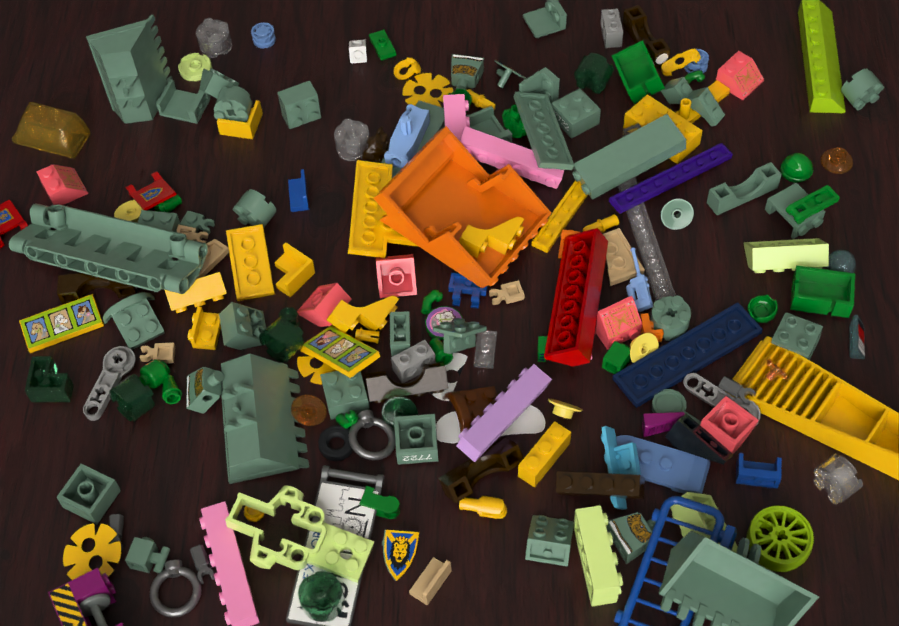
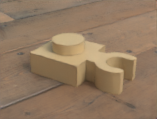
[176,224,208,243]
[489,280,525,305]
[140,343,175,363]

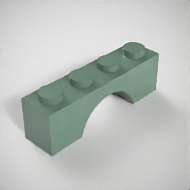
[707,162,782,215]

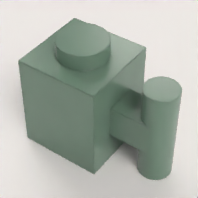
[125,537,171,573]

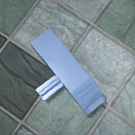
[384,104,430,169]

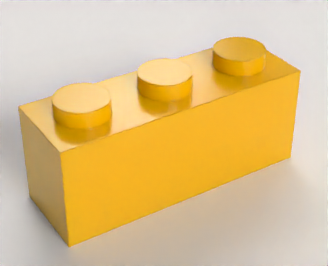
[165,272,227,313]
[518,421,571,488]

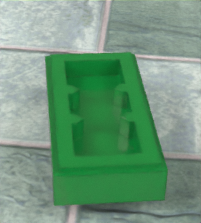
[369,30,396,60]

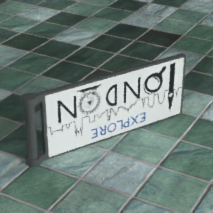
[286,465,385,626]

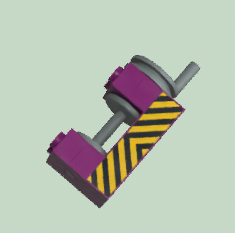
[48,568,124,626]

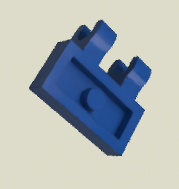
[449,273,488,309]

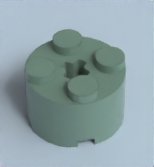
[841,69,884,111]
[214,86,253,122]
[233,189,277,228]
[650,295,691,341]

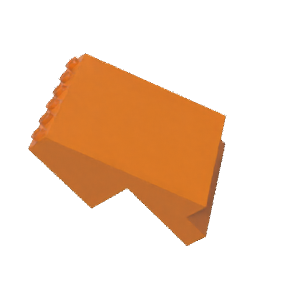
[373,126,551,288]

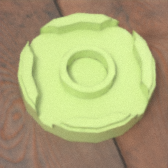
[178,53,212,81]

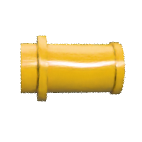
[355,327,380,344]

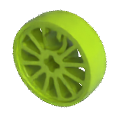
[747,506,814,572]

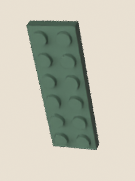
[513,91,574,170]

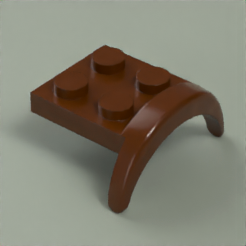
[442,386,498,433]

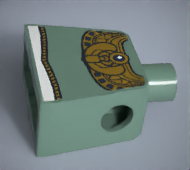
[451,54,484,90]
[186,367,224,414]
[606,512,656,564]

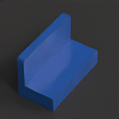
[288,169,309,212]

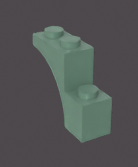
[661,77,725,126]

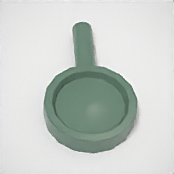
[652,389,701,425]

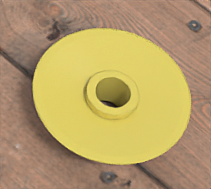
[114,200,143,223]
[630,333,659,363]
[548,399,583,419]

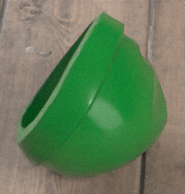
[780,153,813,183]

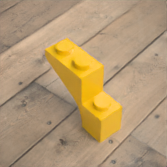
[459,217,524,258]
[327,296,399,333]

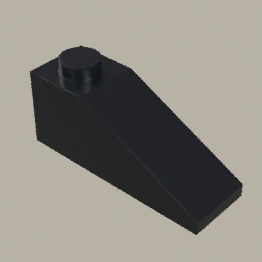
[665,414,734,465]

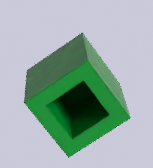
[602,341,631,374]

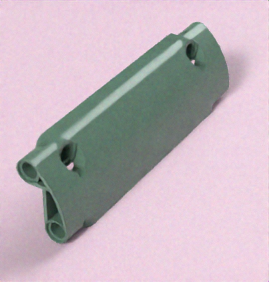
[9,203,208,294]

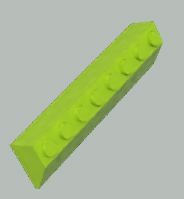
[798,0,845,113]

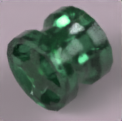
[279,307,300,331]

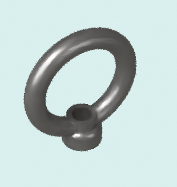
[349,410,396,460]
[150,560,201,617]

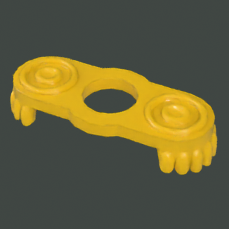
[661,49,701,76]

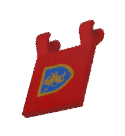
[125,171,177,211]
[0,199,28,248]

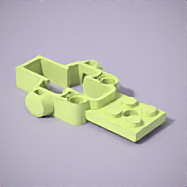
[226,485,374,583]

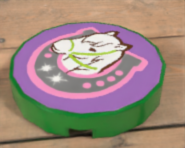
[425,306,463,340]

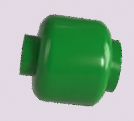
[139,359,170,389]

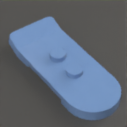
[616,435,710,494]

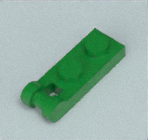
[786,185,840,224]

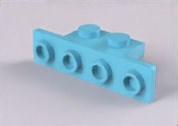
[601,426,641,510]

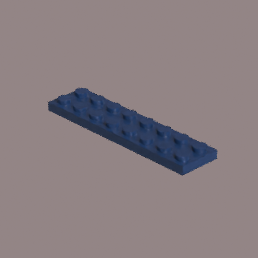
[612,303,763,408]

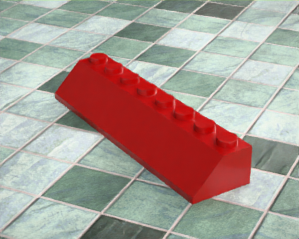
[544,228,608,367]

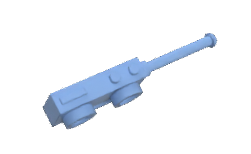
[626,247,653,312]

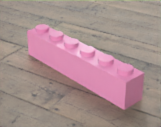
[460,126,564,189]
[199,501,260,626]

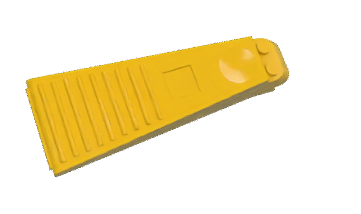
[725,336,899,480]

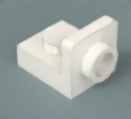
[349,40,367,63]

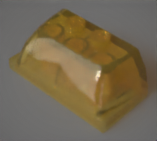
[11,102,91,159]

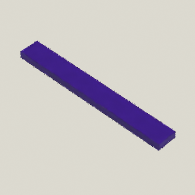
[609,143,733,214]

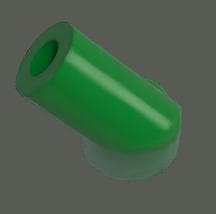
[684,70,705,84]
[421,289,443,315]
[336,410,358,429]

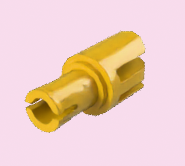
[459,496,507,519]

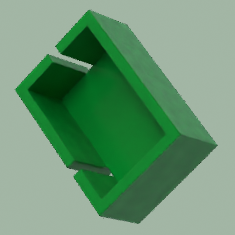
[612,40,665,104]
[790,265,855,318]

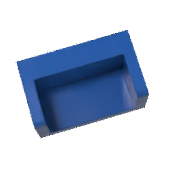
[736,453,782,489]

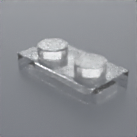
[474,331,497,369]

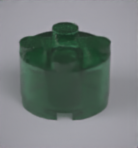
[574,53,614,94]
[259,316,304,363]
[109,374,155,422]
[298,571,345,622]

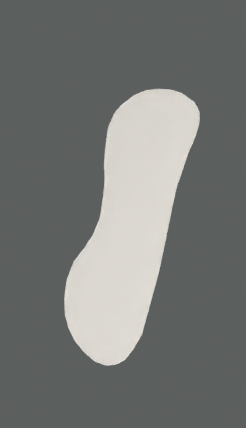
[436,405,546,443]

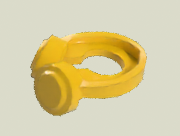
[393,57,421,80]

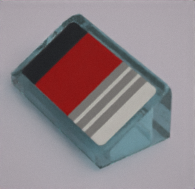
[849,315,865,359]

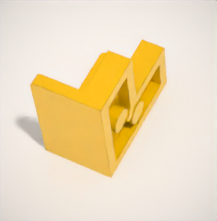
[217,100,263,139]
[274,242,315,297]

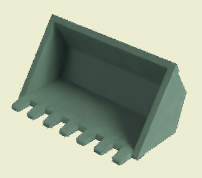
[658,530,819,626]

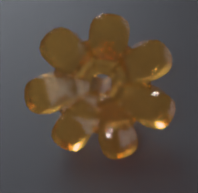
[765,358,788,381]

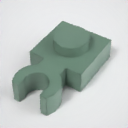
[180,211,215,234]

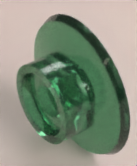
[382,397,418,428]

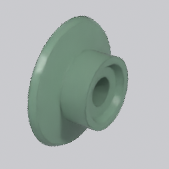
[661,199,694,230]

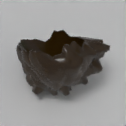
[362,127,390,163]

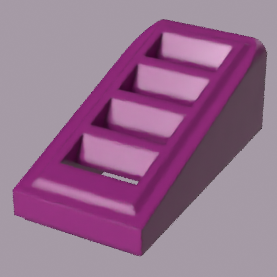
[642,412,685,437]

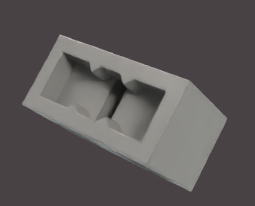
[600,9,623,48]
[391,340,436,383]

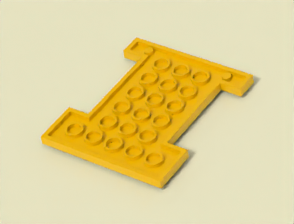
[348,160,419,258]

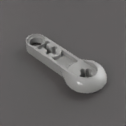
[83,346,136,421]
[683,373,760,428]

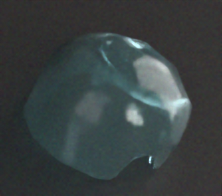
[827,249,856,273]

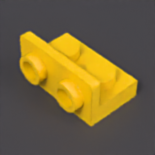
[188,307,221,350]

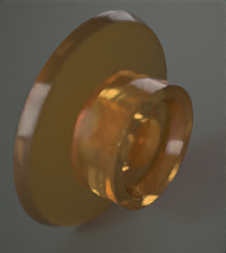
[821,147,853,174]
[291,395,327,426]

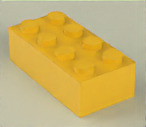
[623,94,703,164]

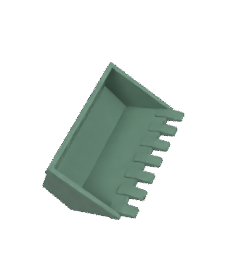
[86,15,173,124]
[221,354,309,484]

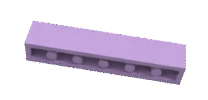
[456,364,552,462]

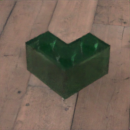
[25,356,74,402]

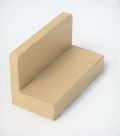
[409,557,451,606]

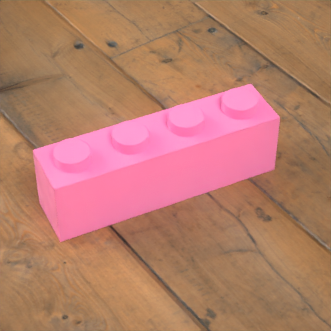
[443,94,470,141]

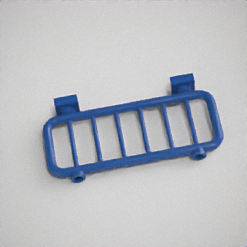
[615,496,737,626]

